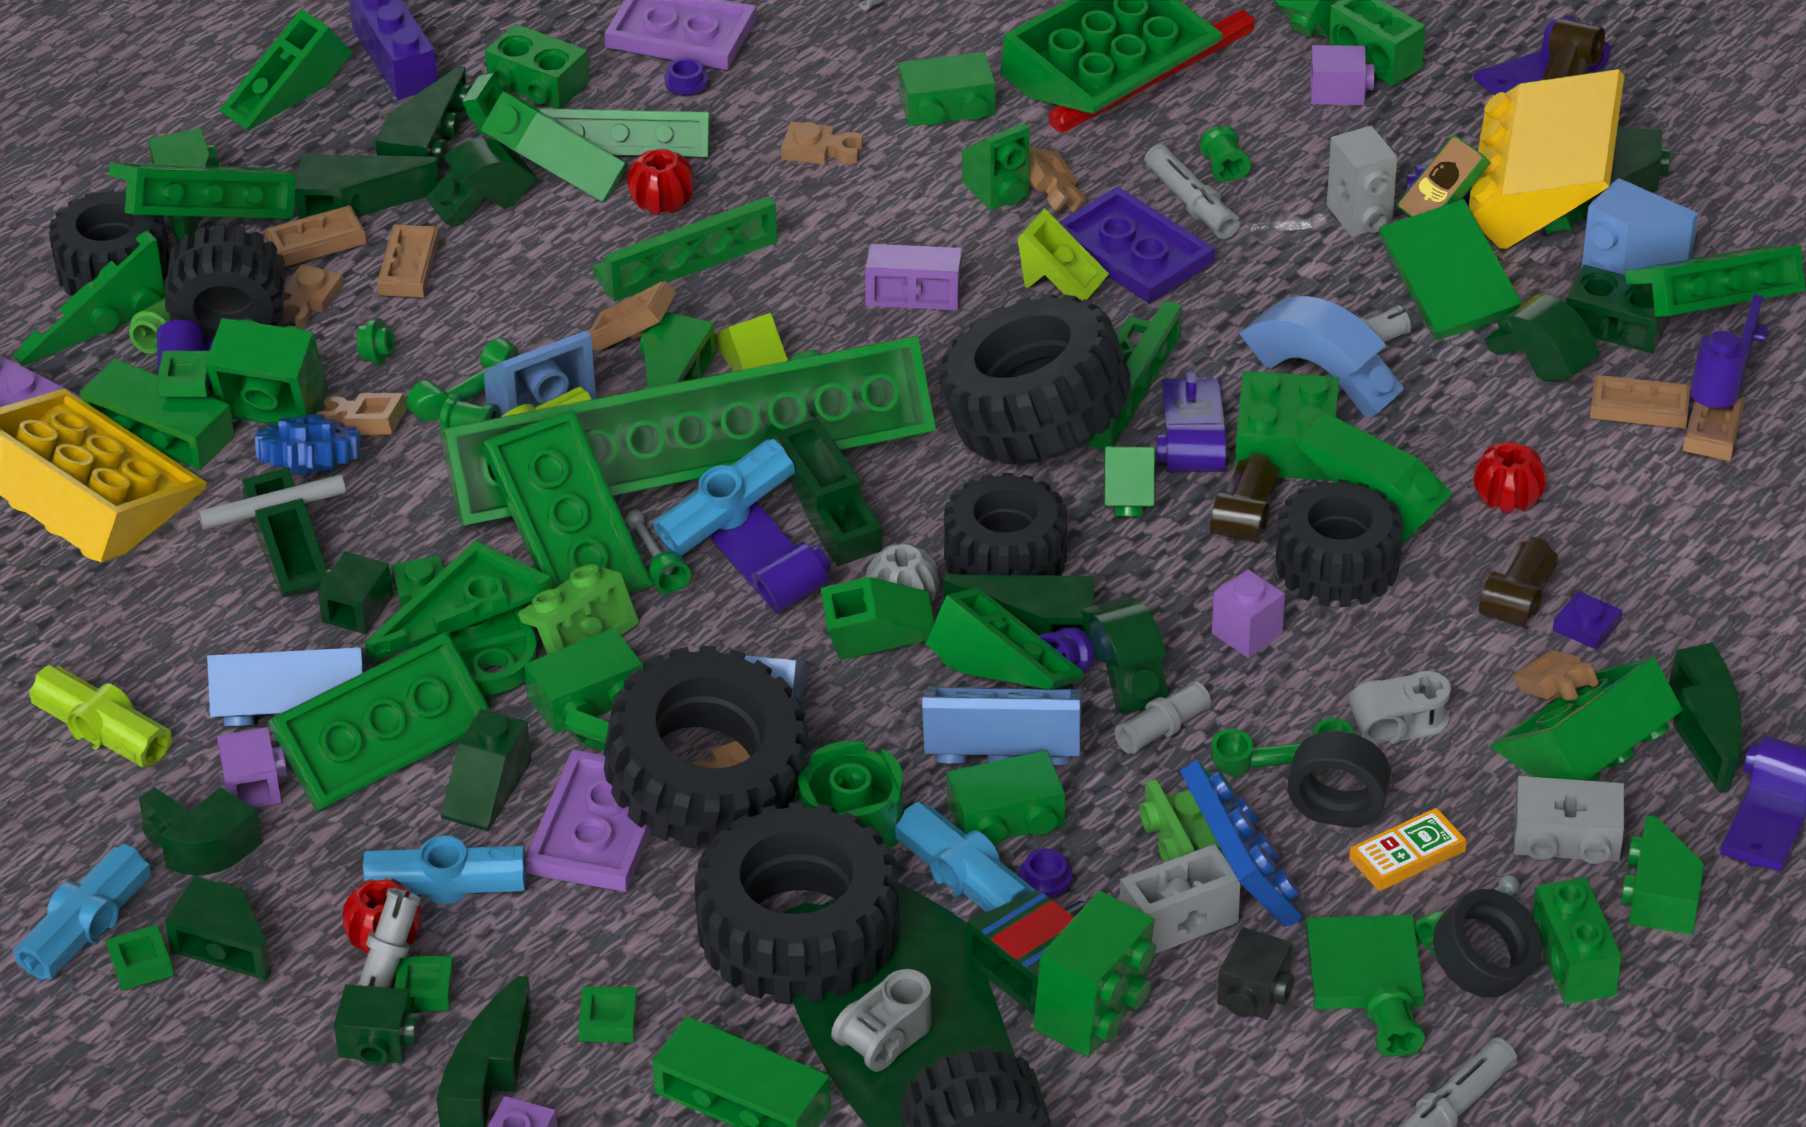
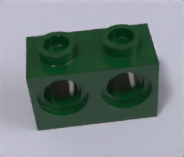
[1566,264,1670,354]

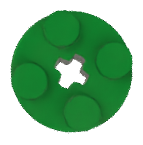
[798,741,904,848]

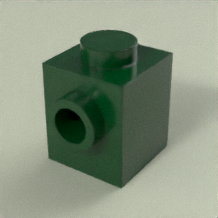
[317,551,393,635]
[334,984,421,1066]

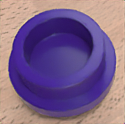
[664,57,708,95]
[1019,848,1072,898]

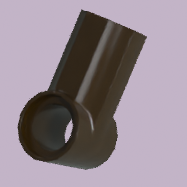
[1542,17,1605,80]
[1210,453,1279,544]
[1479,536,1558,629]

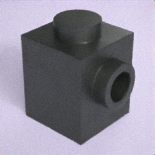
[1217,927,1294,1020]

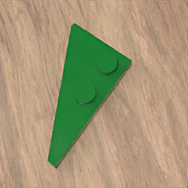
[13,230,165,367]
[365,541,552,661]

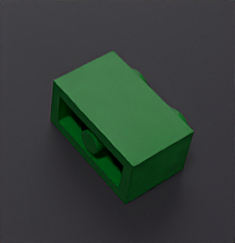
[898,52,995,127]
[524,628,643,734]
[947,750,1065,846]

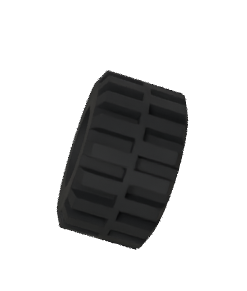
[49,189,171,296]
[165,224,286,339]
[944,473,1067,576]
[1276,480,1402,607]
[900,1048,1052,1127]

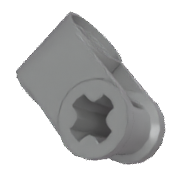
[1348,671,1451,744]
[831,969,932,1072]

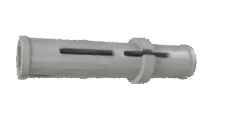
[1144,144,1240,239]
[1398,1038,1517,1127]

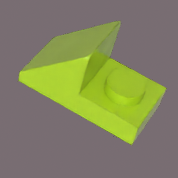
[1017,208,1109,300]

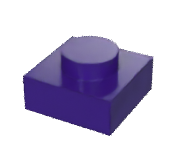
[1553,591,1622,650]

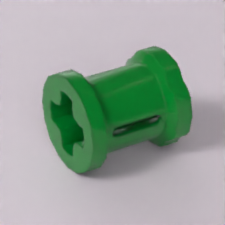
[1199,126,1251,183]
[439,394,501,429]
[1365,986,1425,1057]

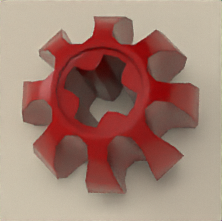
[627,148,695,215]
[1473,441,1547,514]
[342,877,422,955]

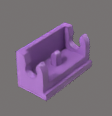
[865,244,962,310]

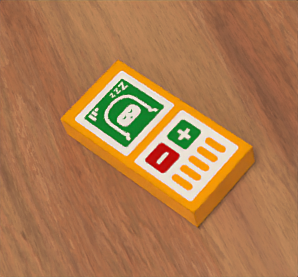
[1349,808,1467,892]

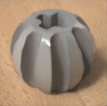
[865,543,940,603]

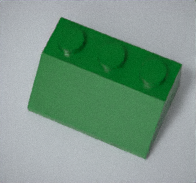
[1490,657,1683,781]

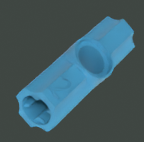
[653,439,796,556]
[895,802,1035,912]
[363,835,526,904]
[13,843,152,981]

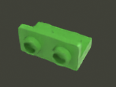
[518,564,639,655]
[1139,779,1227,863]

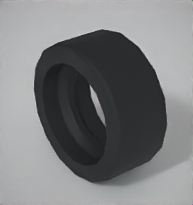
[1287,730,1391,828]
[1433,889,1542,997]

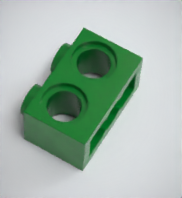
[1329,0,1426,87]
[485,23,590,109]
[1532,877,1622,1005]

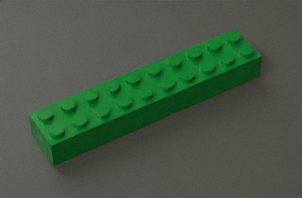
[439,336,936,525]

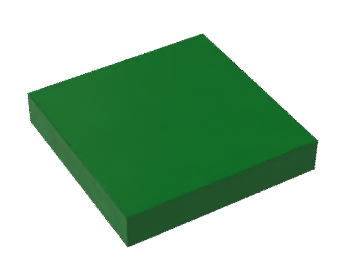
[1305,915,1424,1009]

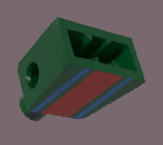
[964,892,1087,1015]

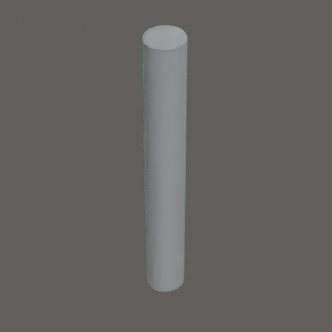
[198,474,346,530]

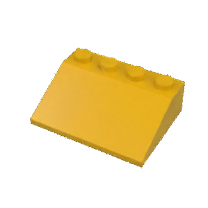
[1468,69,1625,249]
[0,388,207,563]

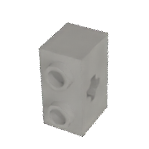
[1327,126,1397,237]
[1514,776,1624,864]
[1120,844,1240,954]

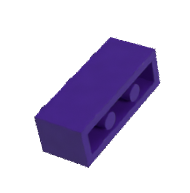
[349,0,438,100]

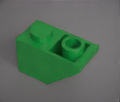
[962,123,1029,211]
[821,577,935,659]
[1621,815,1704,935]

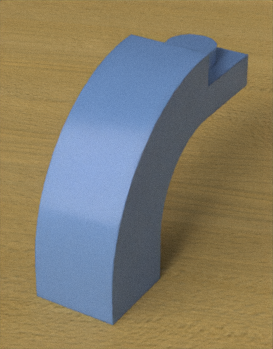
[1239,296,1404,418]

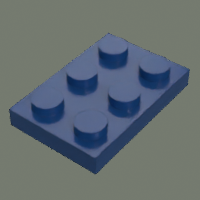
[1180,759,1304,927]

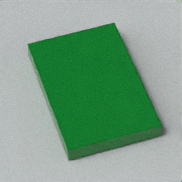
[1379,199,1522,340]

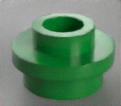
[356,318,395,365]

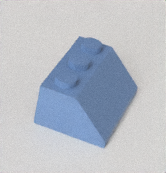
[207,647,370,726]
[922,687,1082,765]

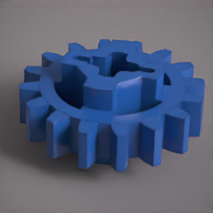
[255,414,361,475]

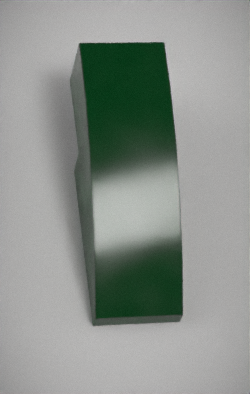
[774,418,883,566]
[242,467,327,597]
[1668,642,1742,794]
[436,976,532,1127]

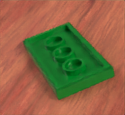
[482,409,653,596]
[268,631,491,811]

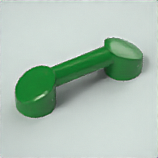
[406,337,519,421]
[1211,718,1355,777]

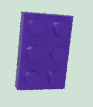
[1059,186,1215,304]

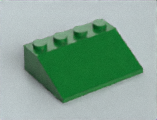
[1000,0,1223,114]

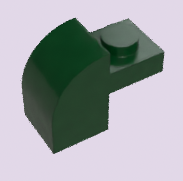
[426,138,538,228]
[1484,294,1601,382]
[1080,596,1169,714]
[139,787,262,875]

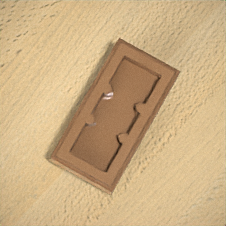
[264,205,367,267]
[377,224,440,298]
[589,281,676,351]
[1590,375,1690,429]
[1682,398,1745,461]

